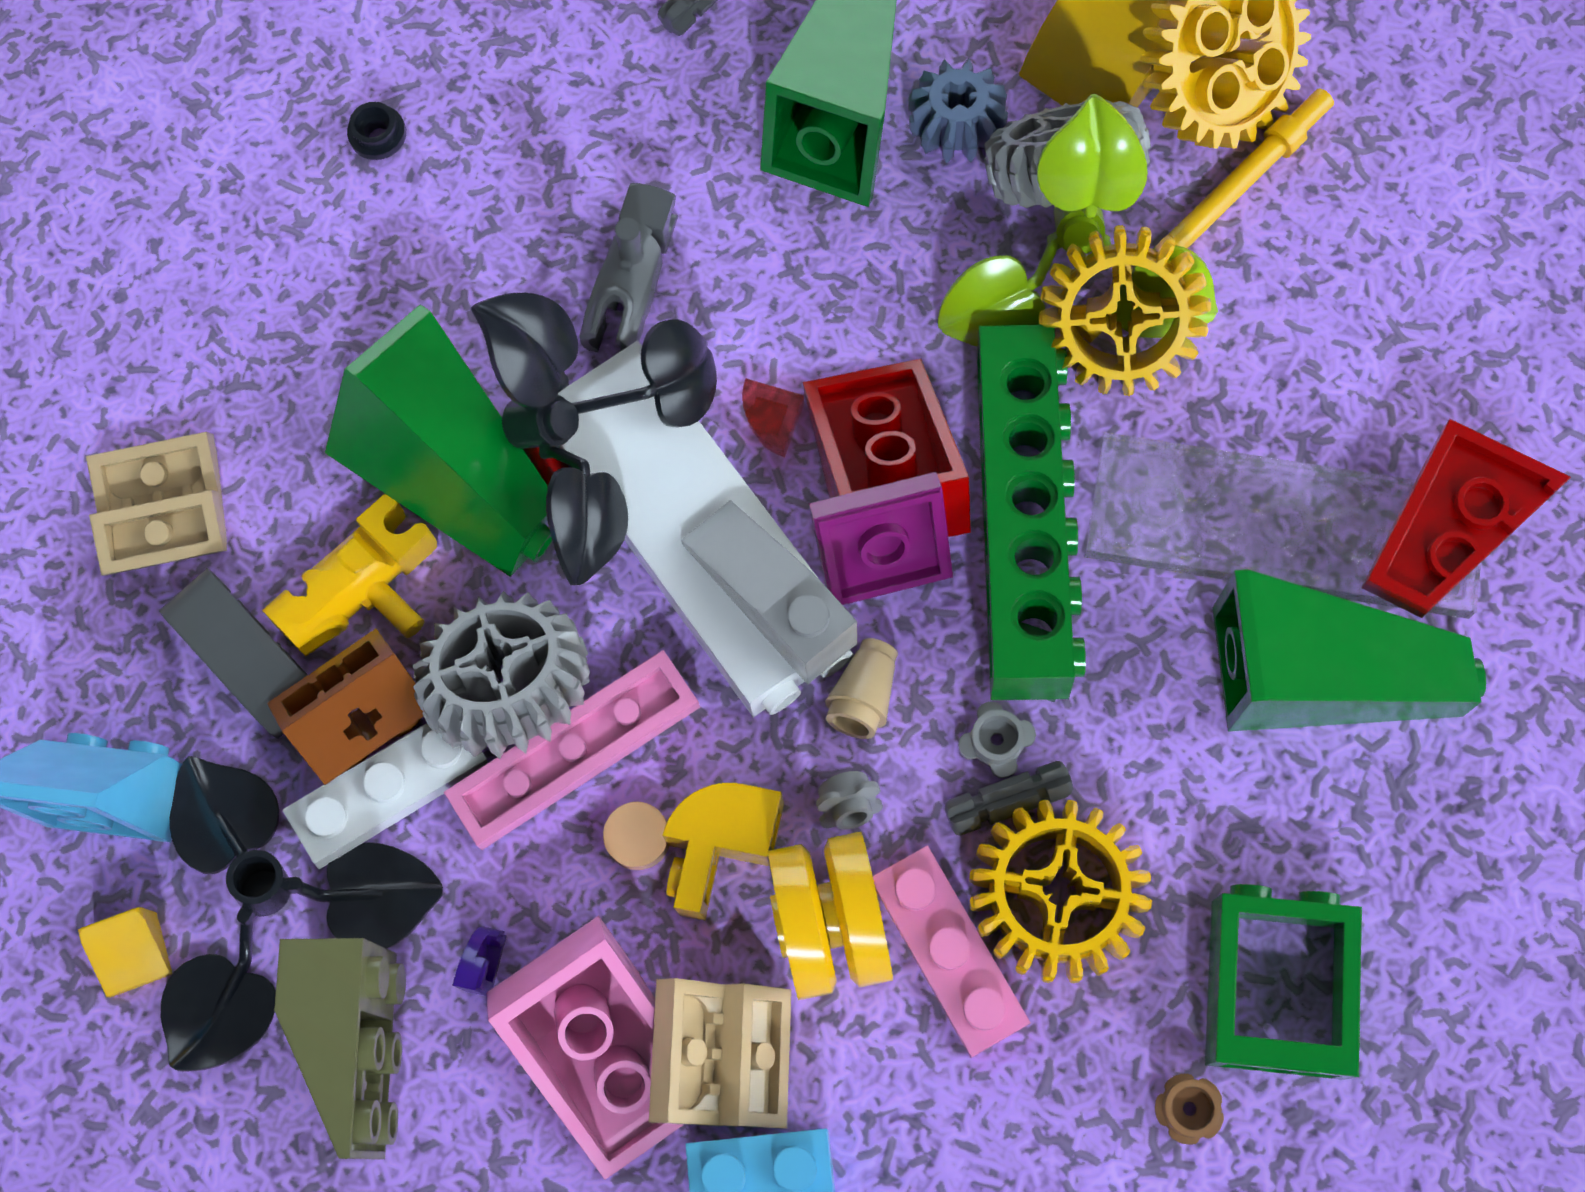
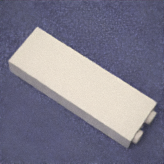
[558,340,857,718]

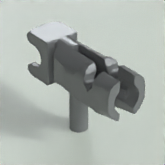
[579,183,678,353]

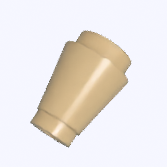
[825,638,898,739]

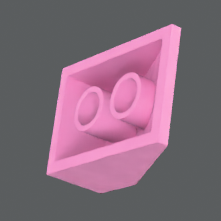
[486,916,684,1180]

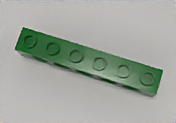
[977,325,1086,700]

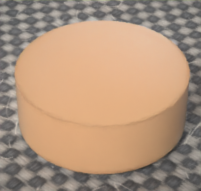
[603,802,669,870]

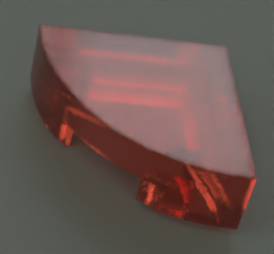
[742,378,804,457]

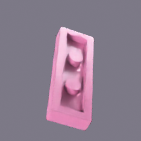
[873,845,1031,1058]

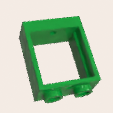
[1205,884,1362,1080]

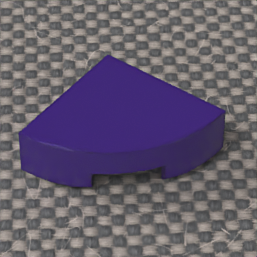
[452,926,507,996]

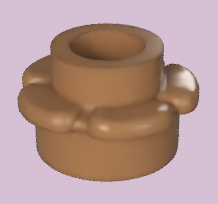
[1155,1074,1224,1145]

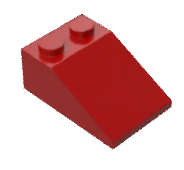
[803,359,971,537]

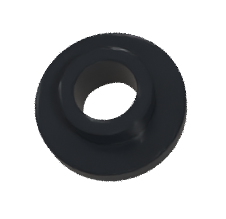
[347,102,406,160]

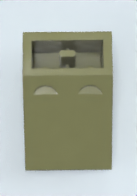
[274,938,406,1160]

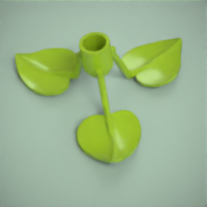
[938,94,1218,347]

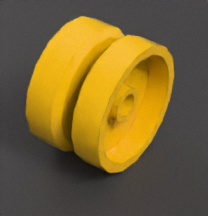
[768,831,893,1000]

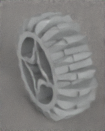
[984,99,1151,208]
[412,591,590,759]

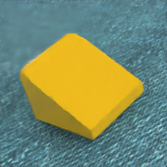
[78,907,173,998]

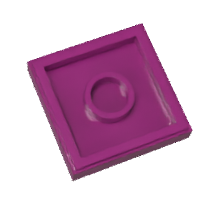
[809,472,953,605]

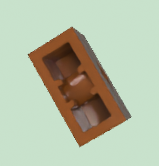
[267,628,423,785]

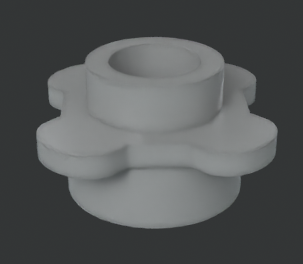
[958,702,1036,778]
[816,771,883,830]

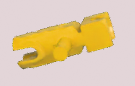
[262,494,437,656]

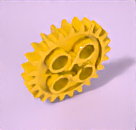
[1140,0,1311,149]

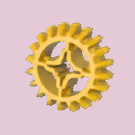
[1039,225,1211,396]
[969,800,1152,983]

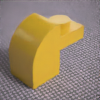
[662,783,784,921]

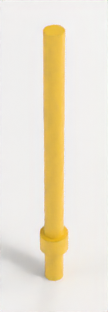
[1075,88,1334,343]

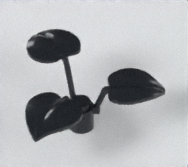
[471,292,717,585]
[160,756,443,1072]

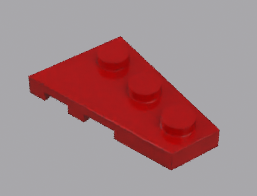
[1361,419,1571,618]

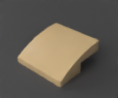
[86,432,227,576]
[649,978,792,1129]

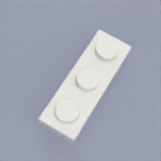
[283,723,488,869]

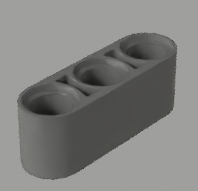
[159,568,308,739]

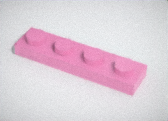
[444,650,700,850]

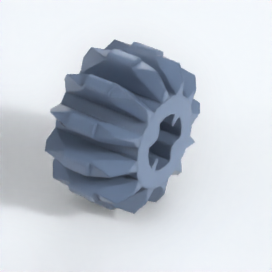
[908,58,1008,164]

